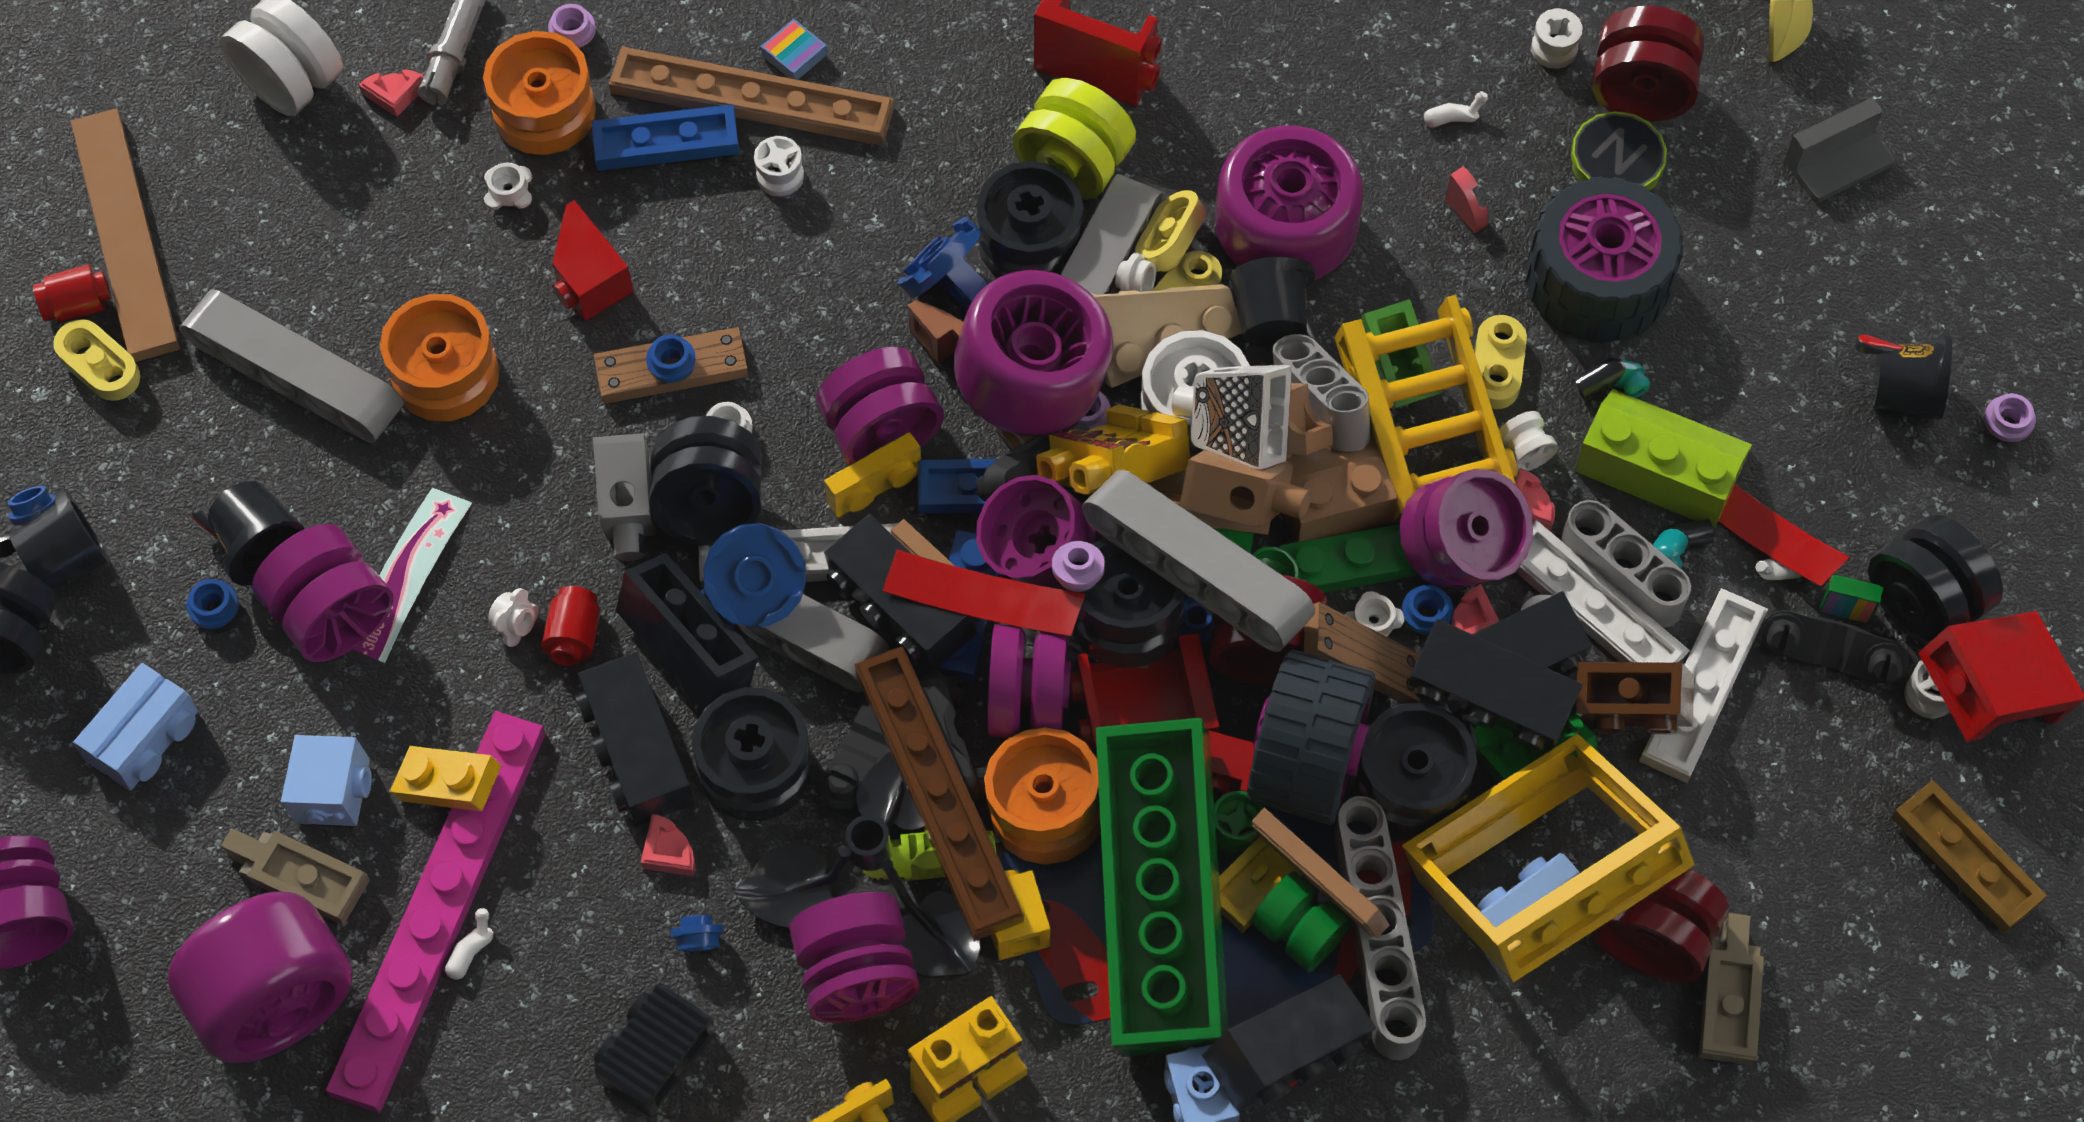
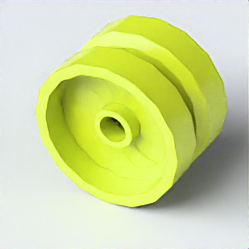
[1012,78,1136,200]

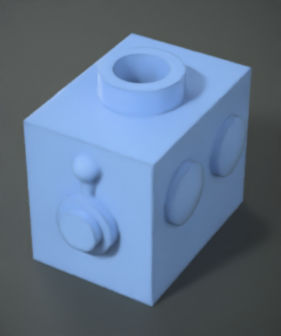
[281,735,372,826]
[1164,1044,1240,1122]

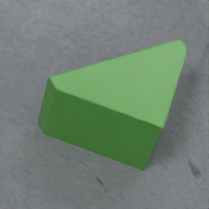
[1362,299,1442,409]

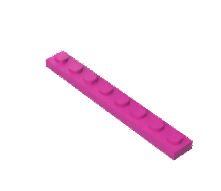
[326,711,546,1114]

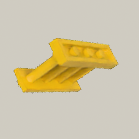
[1334,295,1518,524]

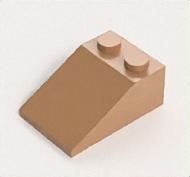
[1284,439,1398,543]

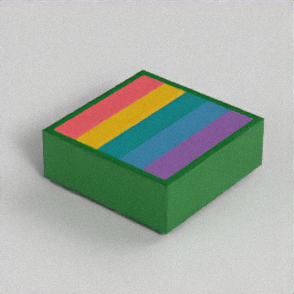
[1818,574,1883,625]

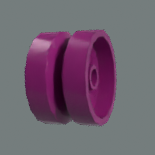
[816,346,944,465]
[1400,469,1533,589]
[988,624,1071,738]

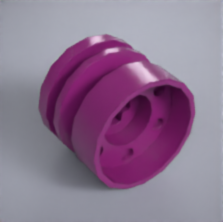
[976,475,1105,591]
[0,836,74,970]
[789,892,920,1023]

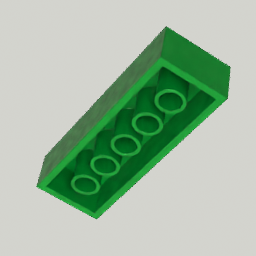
[1096,718,1228,1057]

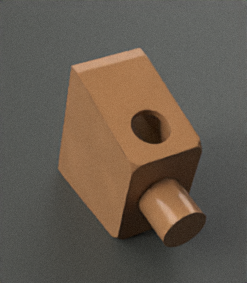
[1179,450,1311,527]

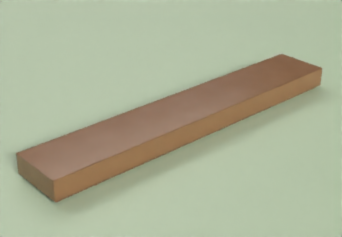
[609,46,894,146]
[71,108,180,362]

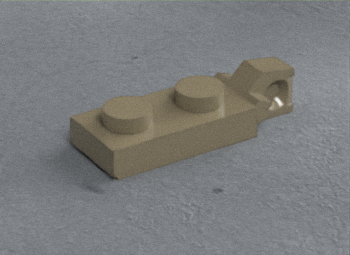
[221,828,370,926]
[1699,913,1764,1066]

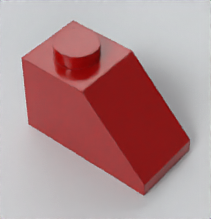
[552,200,634,322]

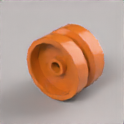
[483,31,596,155]
[380,294,500,422]
[984,727,1101,865]

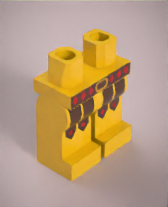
[1036,405,1191,495]
[908,996,1028,1122]

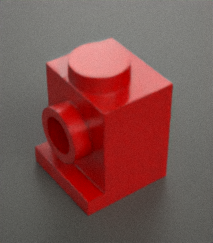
[1208,730,1254,799]

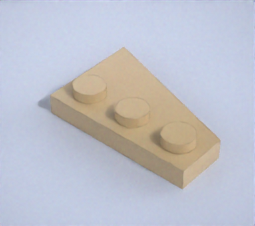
[1091,284,1242,388]

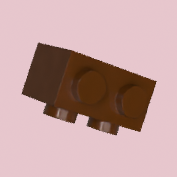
[1576,662,1695,735]

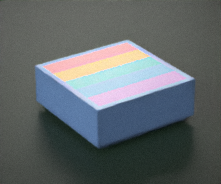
[761,19,828,80]

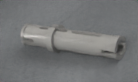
[417,0,486,105]

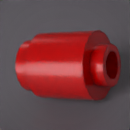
[33,264,112,323]
[541,586,601,666]

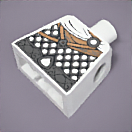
[1171,365,1292,470]

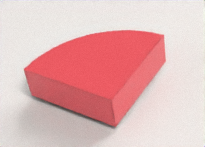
[359,70,424,117]
[1445,166,1488,233]
[1515,468,1555,532]
[1450,584,1499,634]
[641,814,695,877]

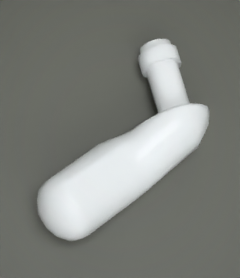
[1424,91,1488,128]
[1755,559,1802,580]
[445,908,493,980]

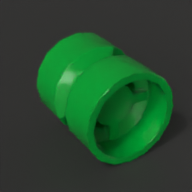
[1251,871,1353,972]

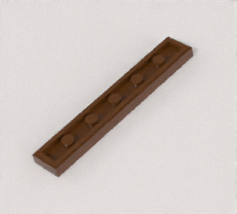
[854,646,1024,941]

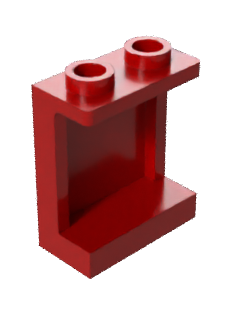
[1034,0,1163,107]
[1918,611,2084,742]
[1070,633,1219,759]

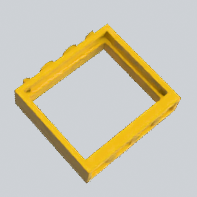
[1402,734,1695,983]

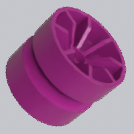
[252,524,394,662]

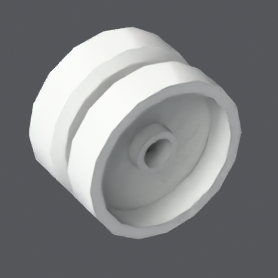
[220,0,344,116]
[1140,330,1250,458]

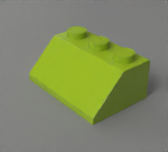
[1575,389,1752,529]

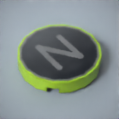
[1570,111,1667,191]

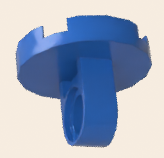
[897,217,988,310]
[703,523,806,627]

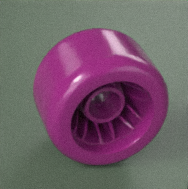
[1215,125,1363,281]
[954,270,1113,436]
[168,891,352,1064]

